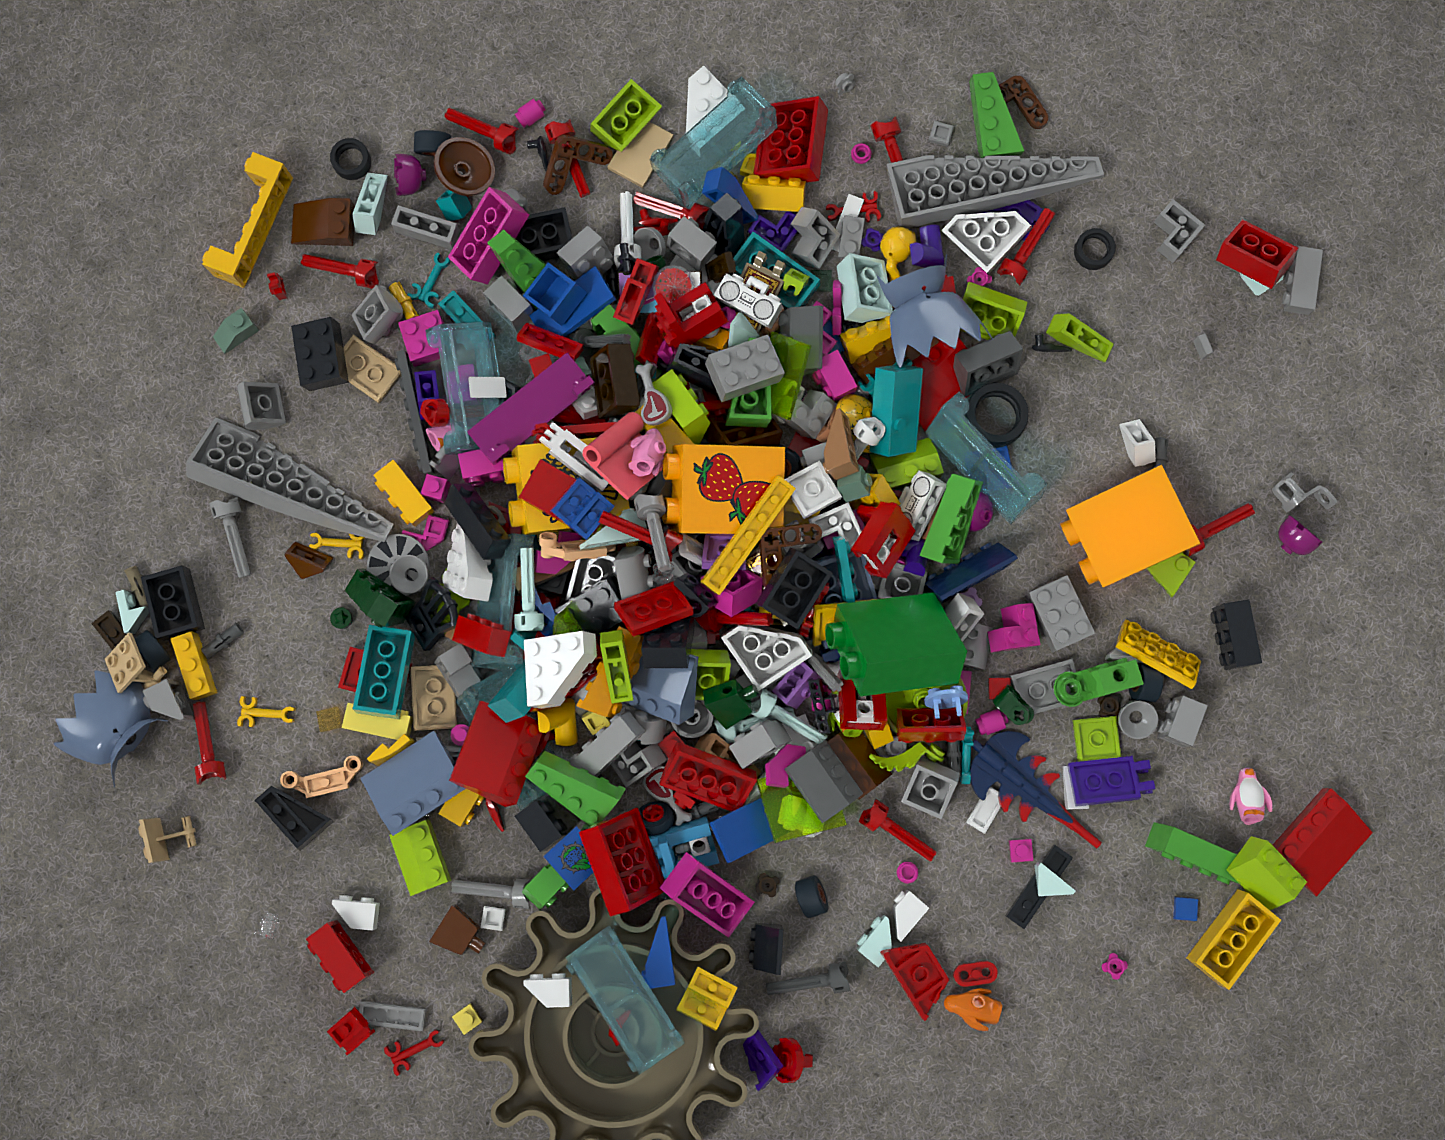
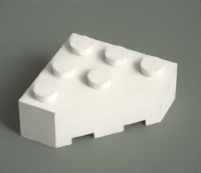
[686,66,745,157]
[942,211,1032,274]
[443,524,493,602]
[721,624,813,691]
[524,631,597,708]

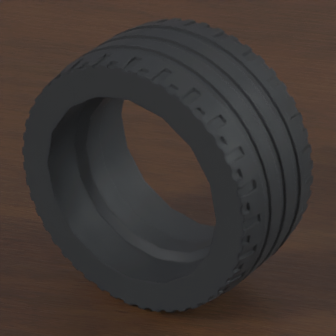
[963,383,1029,448]

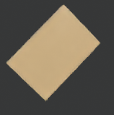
[607,122,674,188]
[344,335,401,404]
[411,665,457,731]

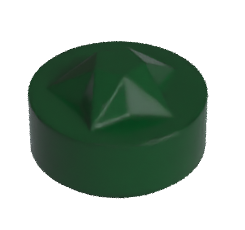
[646,255,667,271]
[330,608,353,629]

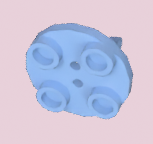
[924,686,968,719]

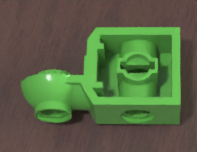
[1053,657,1144,707]

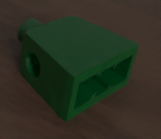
[703,680,759,730]

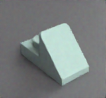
[116,590,149,634]

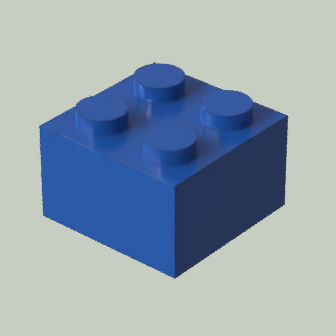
[523,262,587,326]

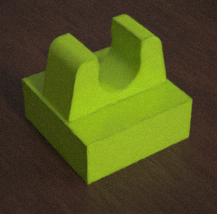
[783,268,810,296]

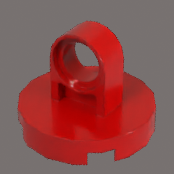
[772,1038,813,1083]

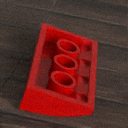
[659,741,757,811]

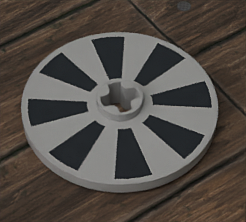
[367,534,430,596]

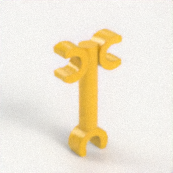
[309,533,365,559]
[237,696,296,727]

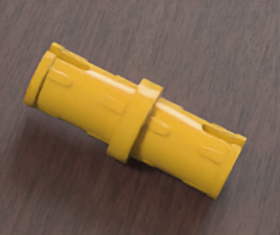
[389,282,419,320]

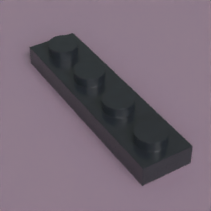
[1005,845,1073,929]

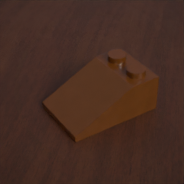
[291,198,355,246]

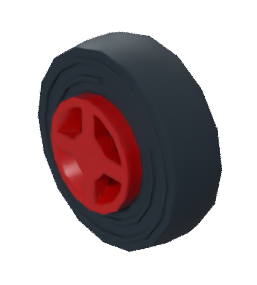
[638,801,674,836]

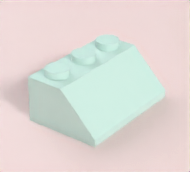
[837,253,893,323]

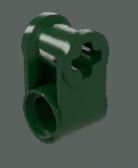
[992,685,1034,725]

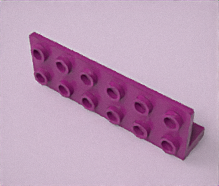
[467,353,595,465]

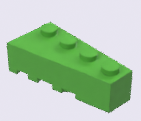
[969,72,1024,158]
[487,229,546,309]
[591,304,666,383]
[725,338,772,428]
[919,474,983,564]
[525,751,626,826]
[1145,822,1239,885]
[522,823,591,910]

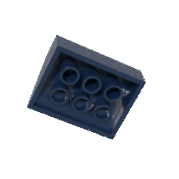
[924,542,1018,604]

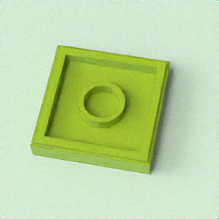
[1072,716,1121,762]

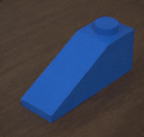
[702,167,758,224]
[642,916,676,989]

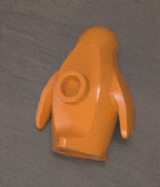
[944,988,1002,1031]

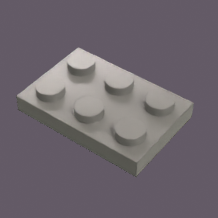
[1010,659,1076,717]

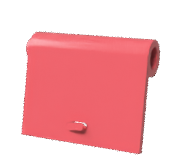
[583,412,664,500]

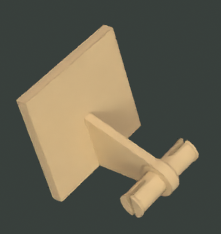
[105,633,167,693]
[139,816,197,863]

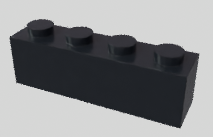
[444,483,511,560]

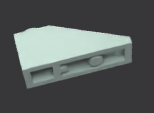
[353,173,388,235]
[579,508,647,550]

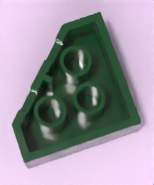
[344,568,416,628]

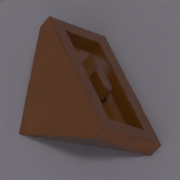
[285,542,333,579]

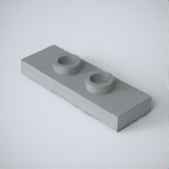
[359,1001,427,1031]

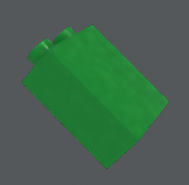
[825,593,967,697]

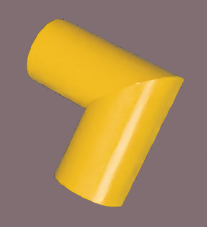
[537,698,578,746]

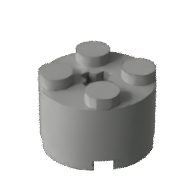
[671,700,714,739]
[624,704,667,745]

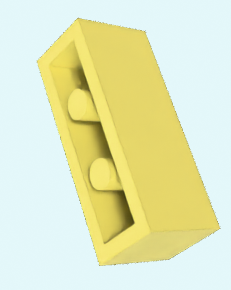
[342,703,413,740]

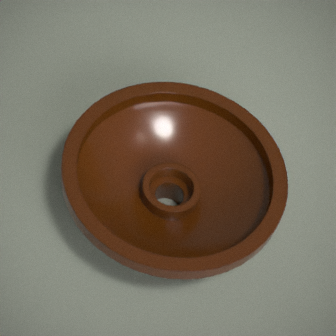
[434,137,495,196]

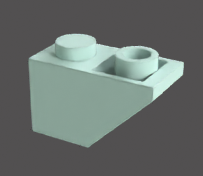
[856,915,892,967]

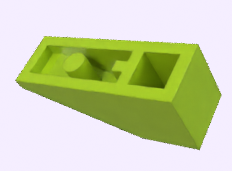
[1046,313,1113,362]
[600,630,634,704]

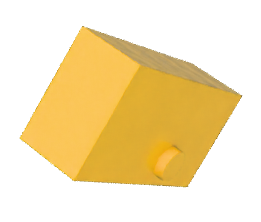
[1186,889,1281,990]

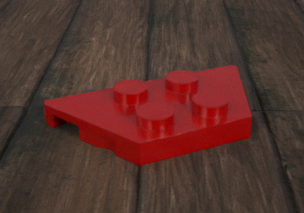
[880,943,949,1021]

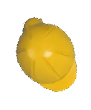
[880,227,916,282]

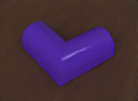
[747,211,798,252]
[910,225,945,268]
[901,539,928,577]

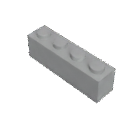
[568,712,646,777]

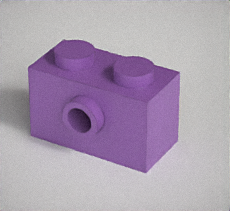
[772,661,822,709]

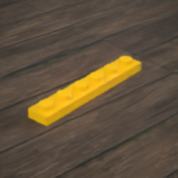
[700,475,796,595]

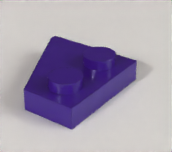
[743,1030,783,1091]

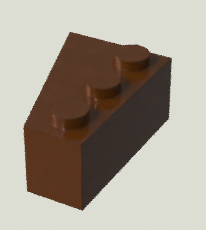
[704,417,783,447]

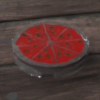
[653,265,695,304]

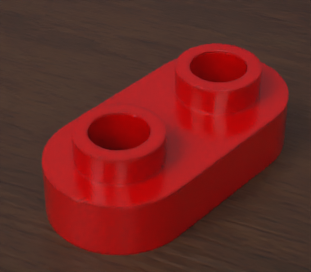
[953,961,998,987]

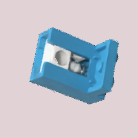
[649,816,719,879]

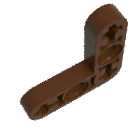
[999,76,1048,129]
[543,135,613,195]
[759,523,822,587]

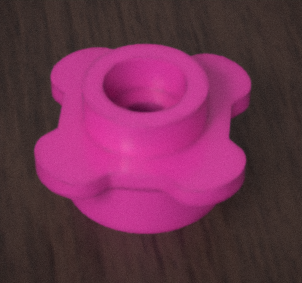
[967,267,992,287]
[1101,953,1128,980]

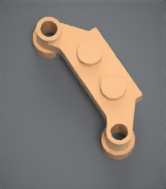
[539,532,616,561]
[280,756,363,798]

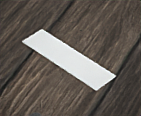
[832,194,864,252]

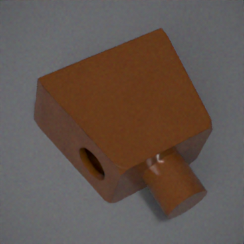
[429,904,486,955]

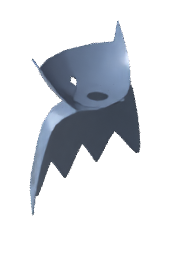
[876,254,993,368]
[54,670,167,787]

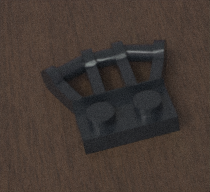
[405,577,458,651]

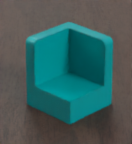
[436,189,472,221]

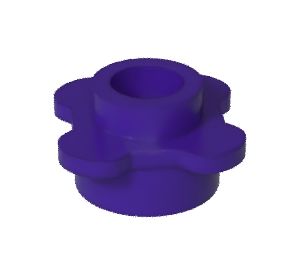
[861,228,884,252]

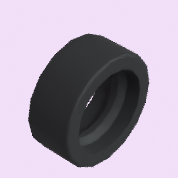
[330,138,371,180]
[1074,228,1116,270]

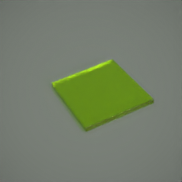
[770,331,812,420]
[756,775,847,843]

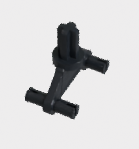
[606,243,636,295]

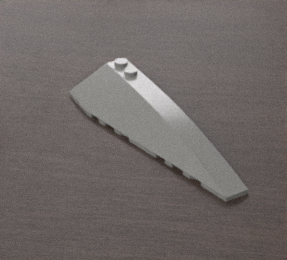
[886,155,1104,229]
[186,417,394,542]

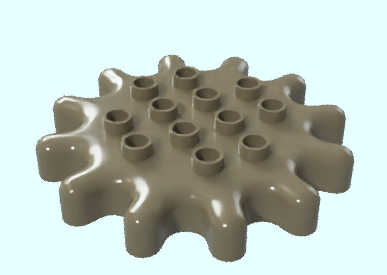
[469,888,759,1140]

